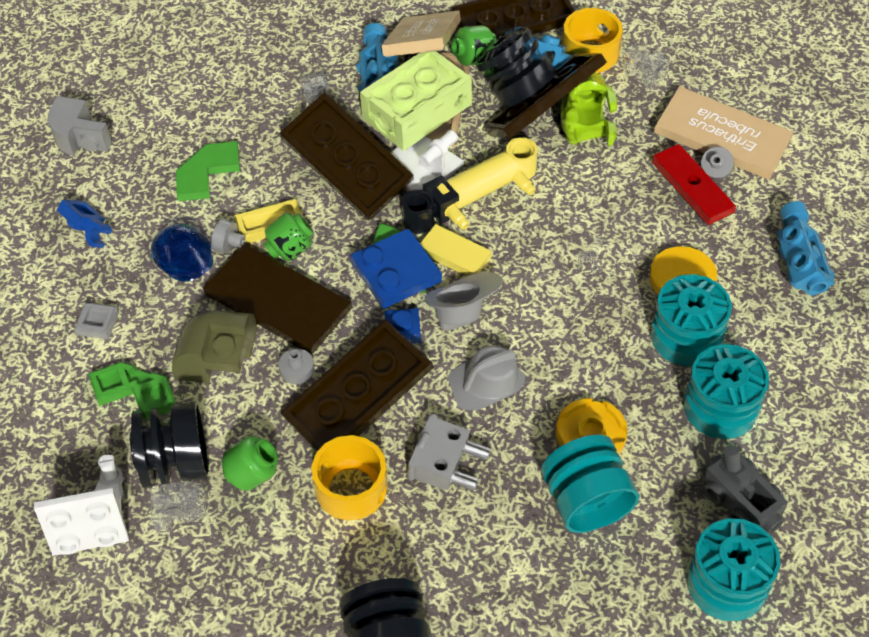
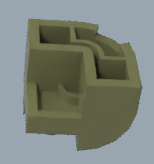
[172,310,258,383]

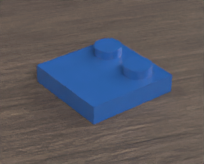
[350,228,442,309]

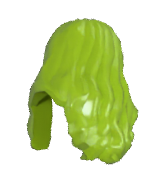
[561,72,618,147]

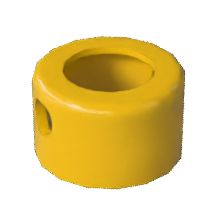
[562,8,623,73]
[311,435,388,521]

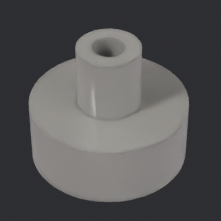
[701,147,734,180]
[211,219,245,254]
[278,349,314,384]

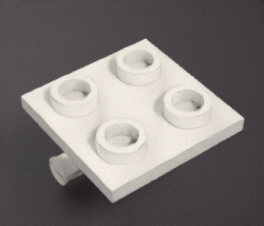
[391,130,464,192]
[34,455,129,556]

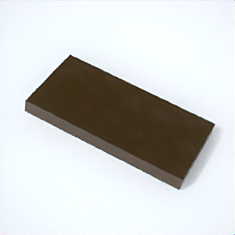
[451,0,575,40]
[484,53,607,139]
[279,92,414,221]
[203,244,352,355]
[280,319,434,451]

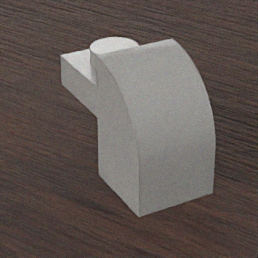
[48,96,112,156]

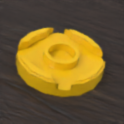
[650,246,717,295]
[556,398,628,454]

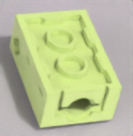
[360,51,472,151]

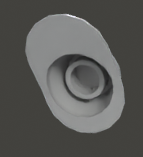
[424,272,503,331]
[447,345,525,411]

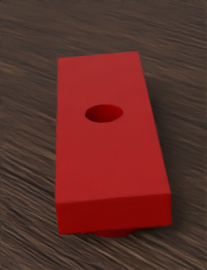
[652,144,736,225]

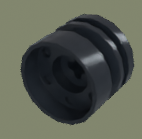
[474,27,557,108]
[129,401,209,489]
[339,578,432,637]

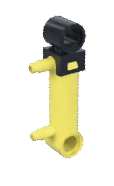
[402,138,538,234]

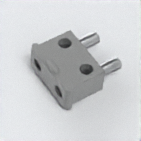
[407,414,491,491]

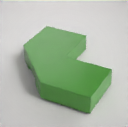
[176,141,240,201]
[88,362,176,420]

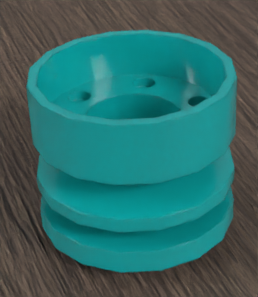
[650,274,732,367]
[684,344,769,440]
[541,434,640,533]
[687,518,781,621]

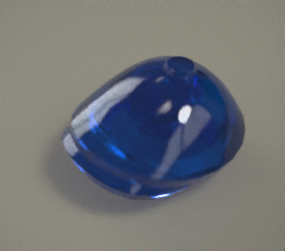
[151,223,214,282]

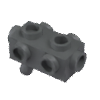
[703,446,788,534]

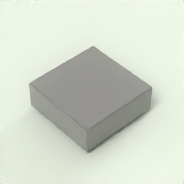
[74,302,119,340]

